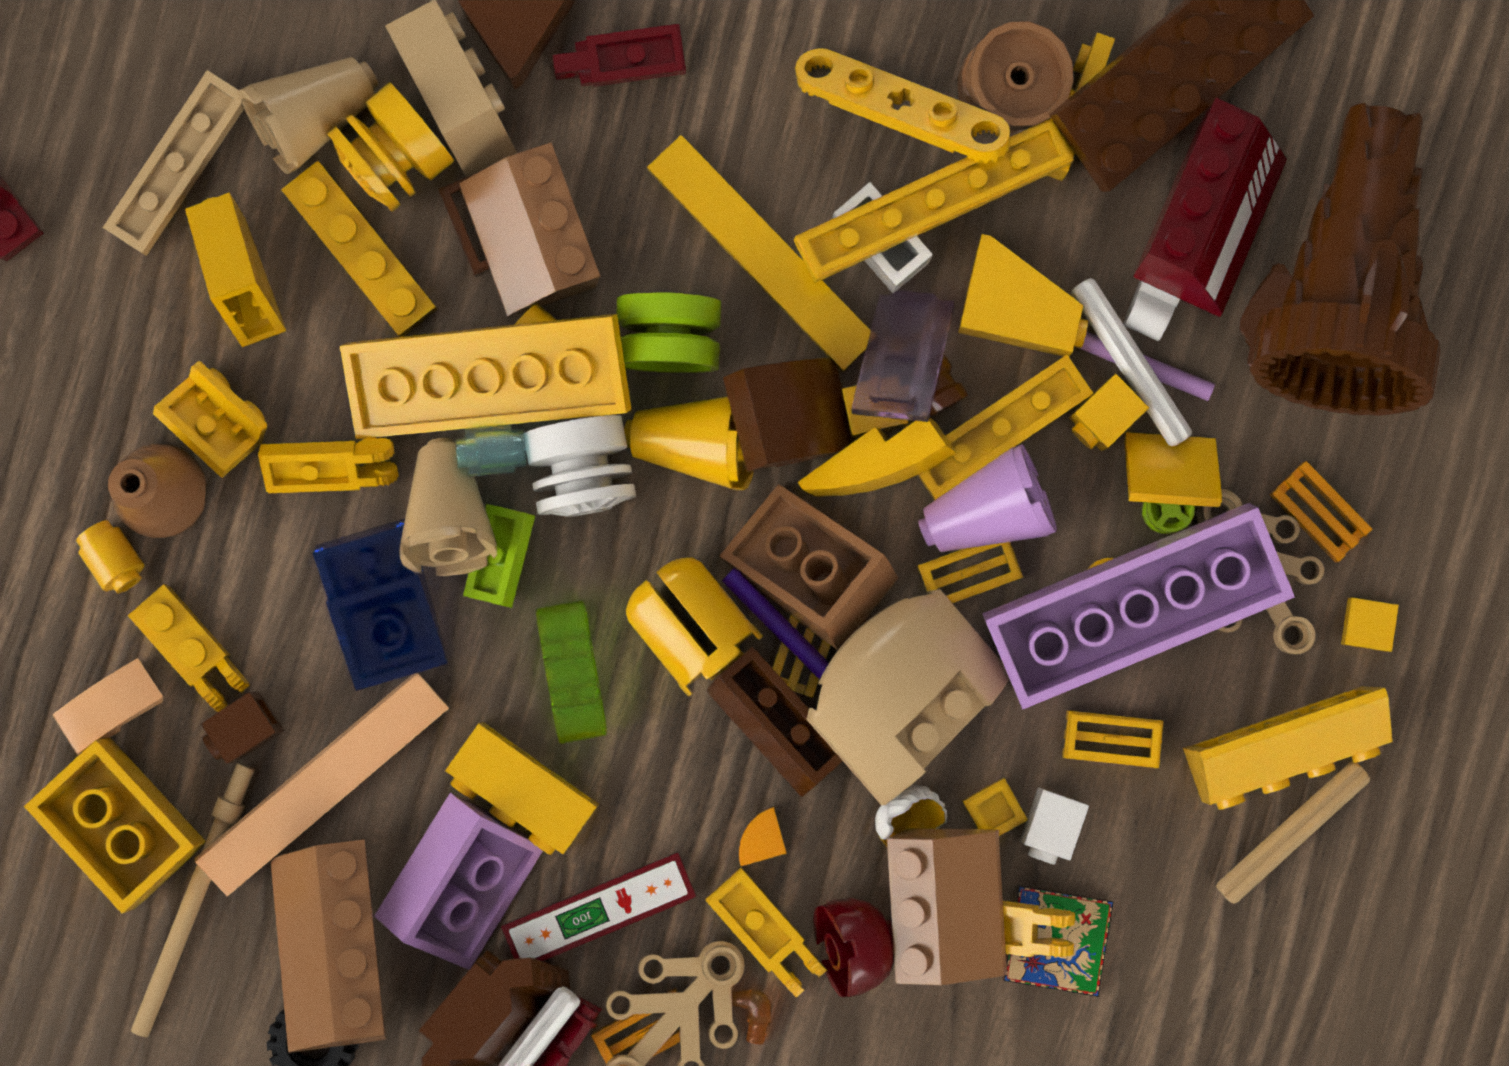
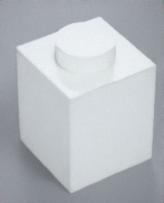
[1020,787,1089,865]

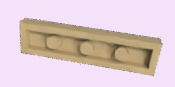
[102,70,246,256]

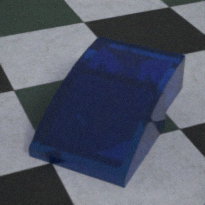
[312,518,448,691]

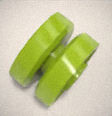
[616,292,721,373]

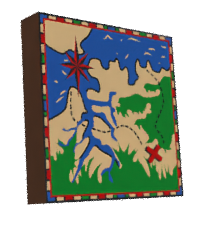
[1002,884,1114,997]

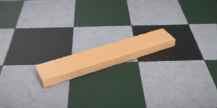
[195,670,449,897]

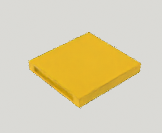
[1124,432,1222,507]

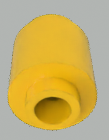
[76,520,145,594]

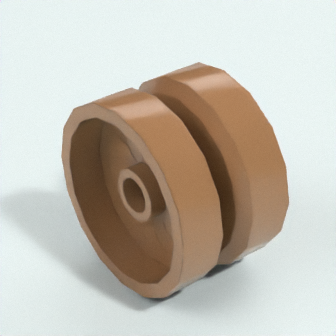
[957,21,1073,137]

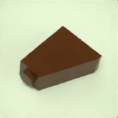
[458,0,576,89]

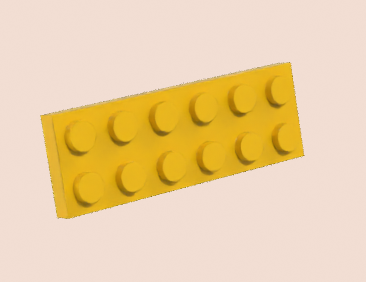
[340,314,631,439]

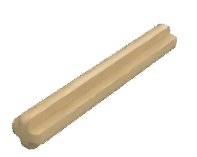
[1216,762,1370,904]

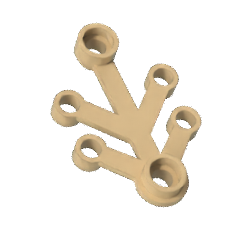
[1195,489,1324,654]
[605,941,745,1066]

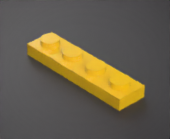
[281,161,438,337]
[918,355,1094,500]

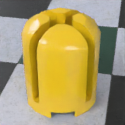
[626,557,763,697]

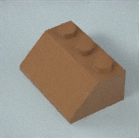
[459,143,601,318]
[887,828,1007,986]

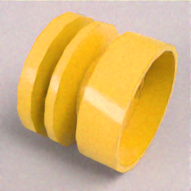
[327,82,454,212]

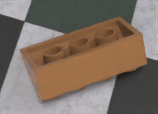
[270,839,387,1053]

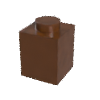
[201,691,284,764]

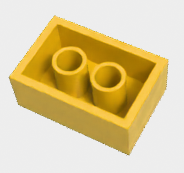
[24,738,206,914]

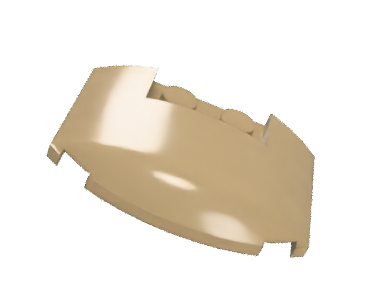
[807,589,1010,805]

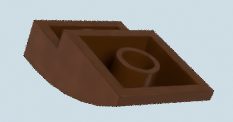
[723,358,856,472]

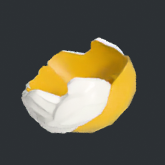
[875,784,947,847]

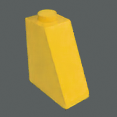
[185,192,286,347]
[958,234,1088,357]

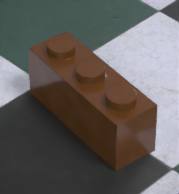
[706,646,842,797]

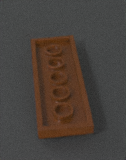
[1049,0,1314,192]

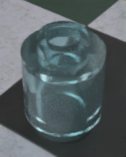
[455,425,526,477]

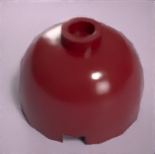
[813,898,894,998]

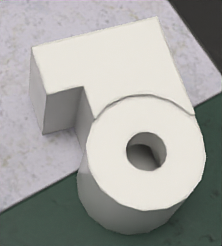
[1123,281,1180,341]

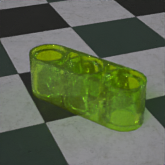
[536,600,607,744]

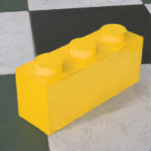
[445,722,599,855]

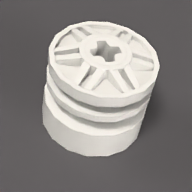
[523,415,637,517]

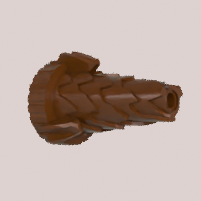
[1239,103,1441,416]

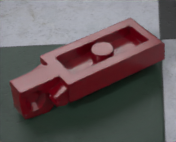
[552,24,686,87]

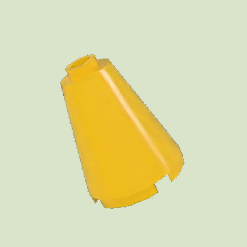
[624,396,754,491]

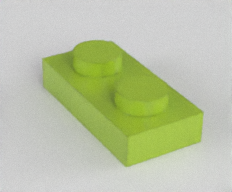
[463,504,535,608]

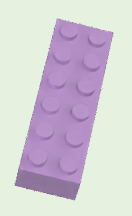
[982,503,1295,709]

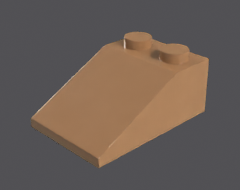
[719,484,898,650]

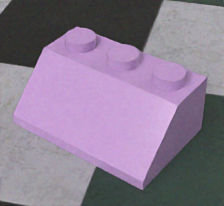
[374,793,543,970]

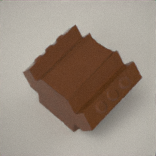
[419,949,570,1066]

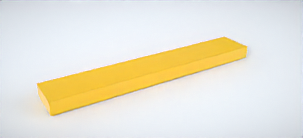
[794,118,1074,283]
[647,135,878,372]

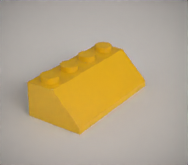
[1183,686,1393,810]

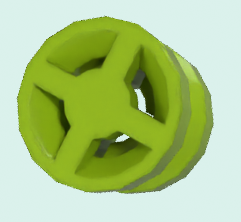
[1142,502,1195,534]

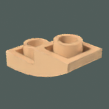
[53,658,163,756]

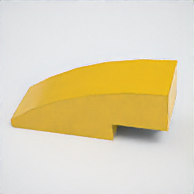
[798,414,957,497]

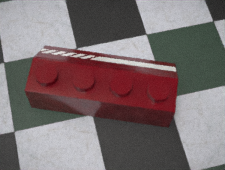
[1133,98,1287,317]

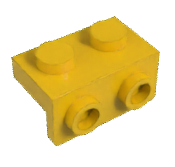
[153,361,267,478]

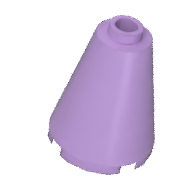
[918,444,1057,552]

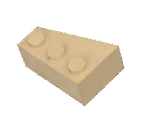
[385,0,517,177]

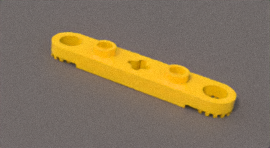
[795,48,1010,164]

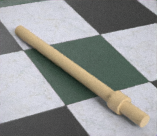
[131,762,255,1037]

